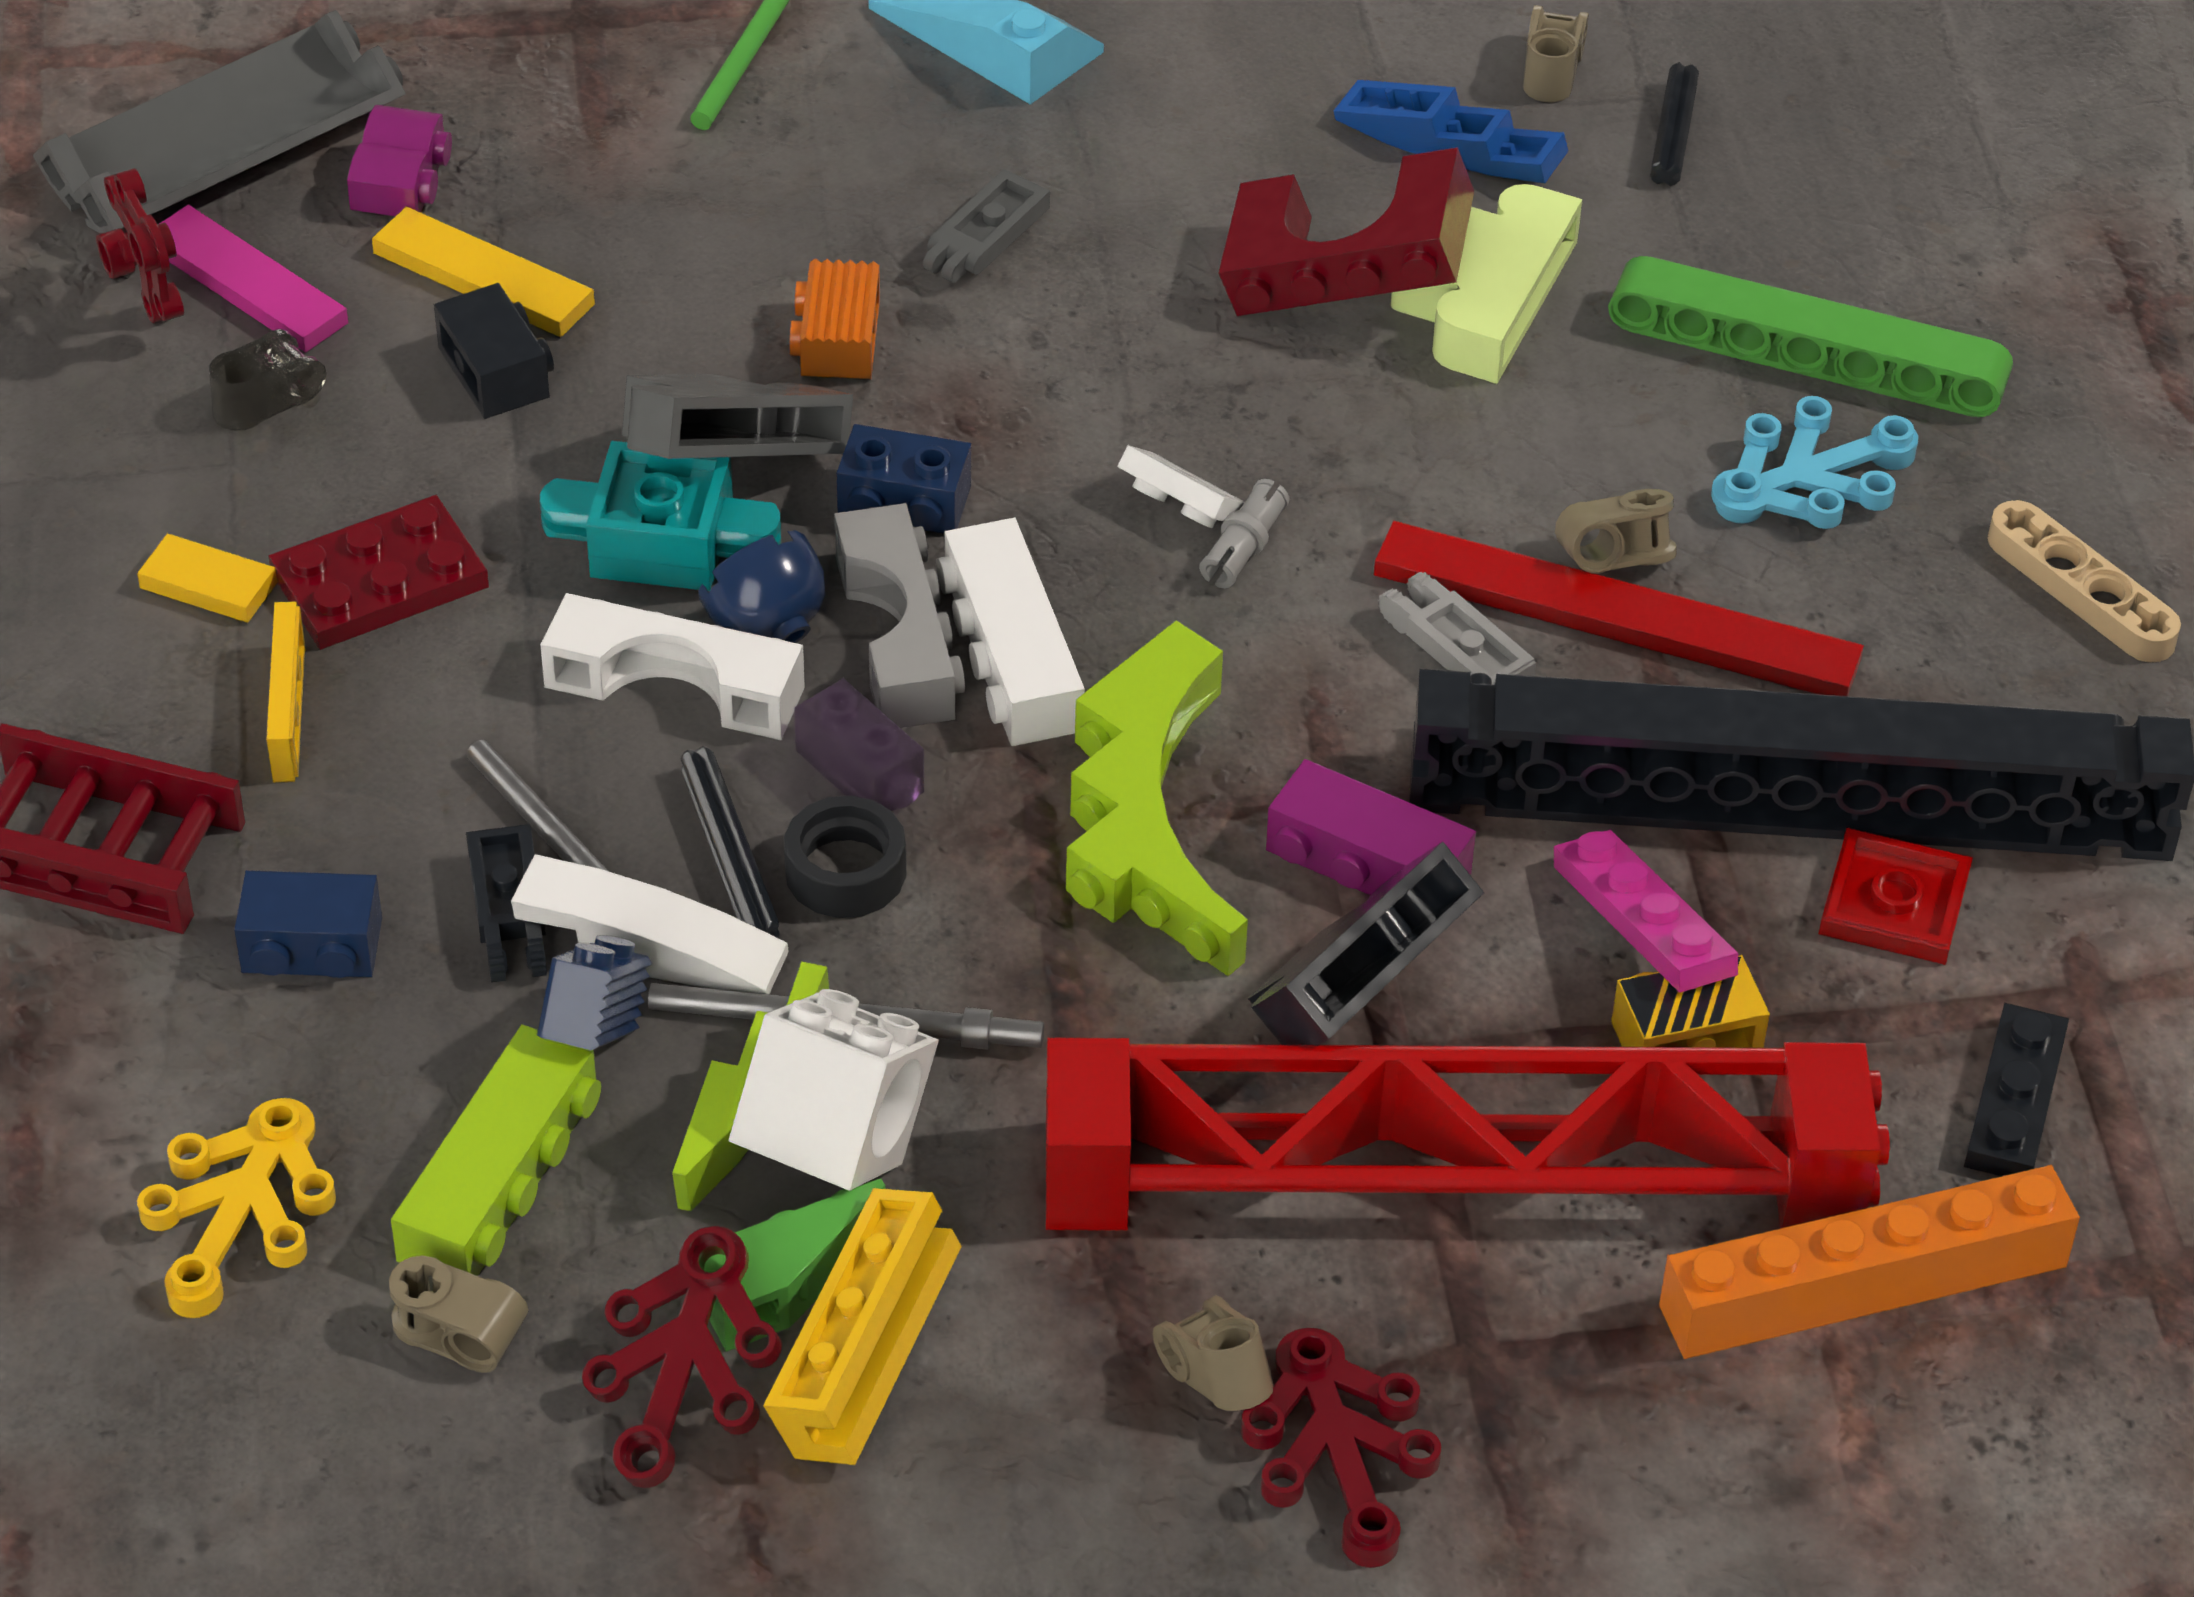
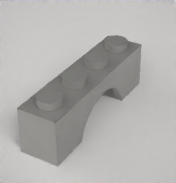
[834,503,965,731]

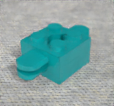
[540,441,781,591]

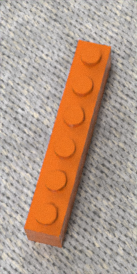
[1659,1165,2080,1359]

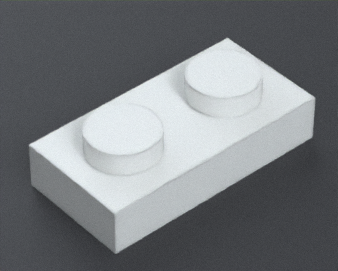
[1117,445,1244,528]

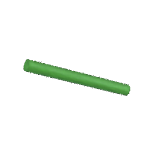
[690,0,790,130]

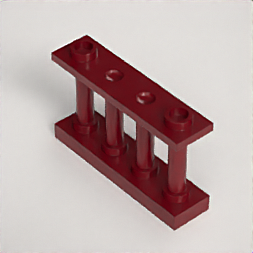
[0,723,245,934]

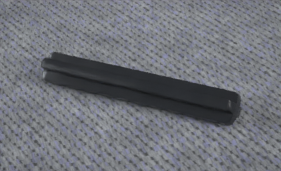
[680,746,780,938]

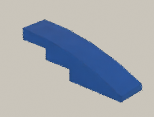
[1333,80,1568,183]

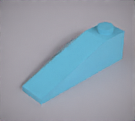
[868,0,1104,104]

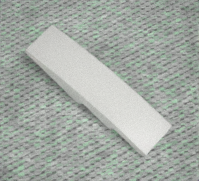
[511,854,789,994]

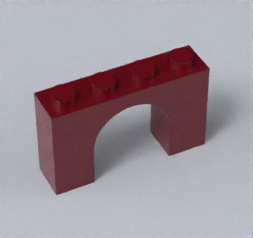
[1218,147,1474,316]

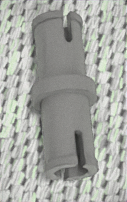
[1199,479,1290,588]

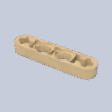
[1988,500,2181,662]

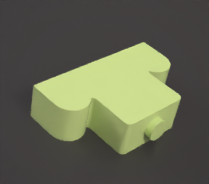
[1391,184,1582,384]

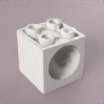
[728,989,939,1191]

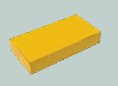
[137,533,278,623]

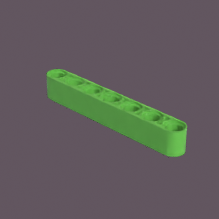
[1608,256,2013,417]

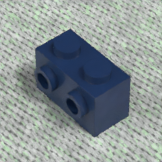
[836,424,971,534]

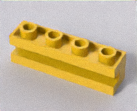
[763,1188,962,1465]

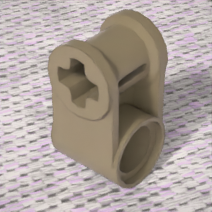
[1523,5,1589,103]
[1555,489,1677,573]
[389,1256,529,1373]
[1152,1295,1273,1411]

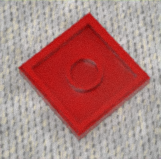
[1818,828,1973,965]

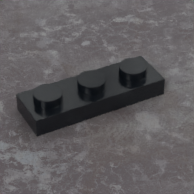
[1964,1002,2070,1176]

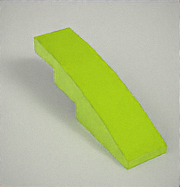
[672,961,829,1211]

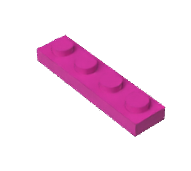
[1554,830,1738,993]

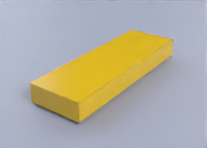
[266,602,305,783]

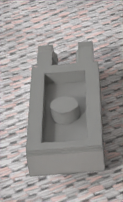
[1378,572,1536,685]

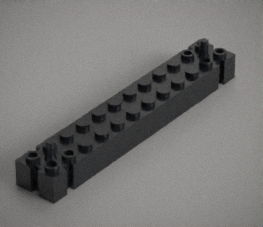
[1409,669,2194,861]

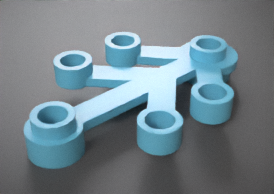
[1711,396,1918,529]

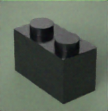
[434,283,554,419]

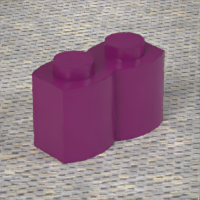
[347,105,452,216]

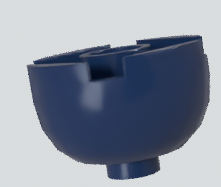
[698,530,825,643]

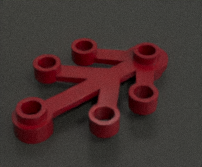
[96,168,184,323]
[582,1226,782,1488]
[1241,1328,1442,1568]

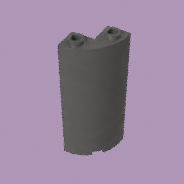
[32,10,406,233]

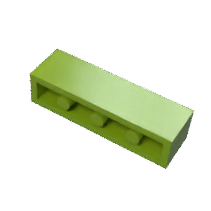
[391,1024,601,1276]

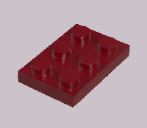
[268,494,489,650]

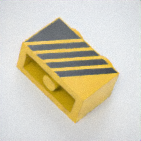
[1611,955,1770,1048]

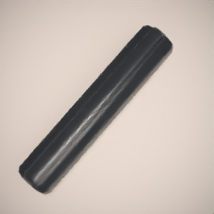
[1650,62,1699,186]

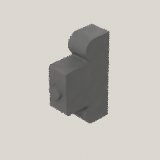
[622,374,853,459]

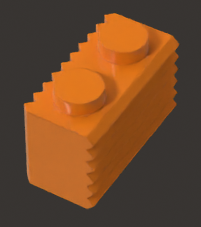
[790,258,880,379]

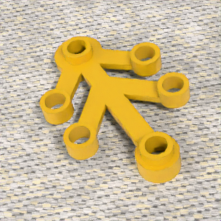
[137,1098,336,1318]

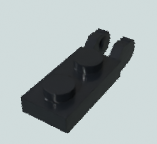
[466,824,547,983]

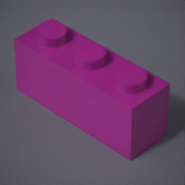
[1266,759,1476,895]

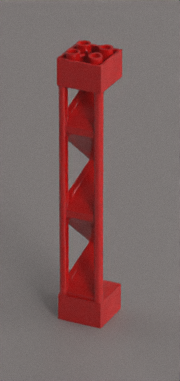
[1046,1038,1890,1230]

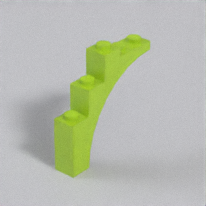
[1066,620,1248,976]

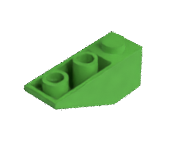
[704,1178,885,1352]

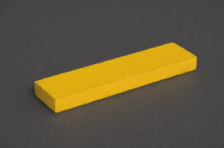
[372,206,595,337]

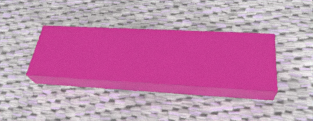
[159,204,348,353]

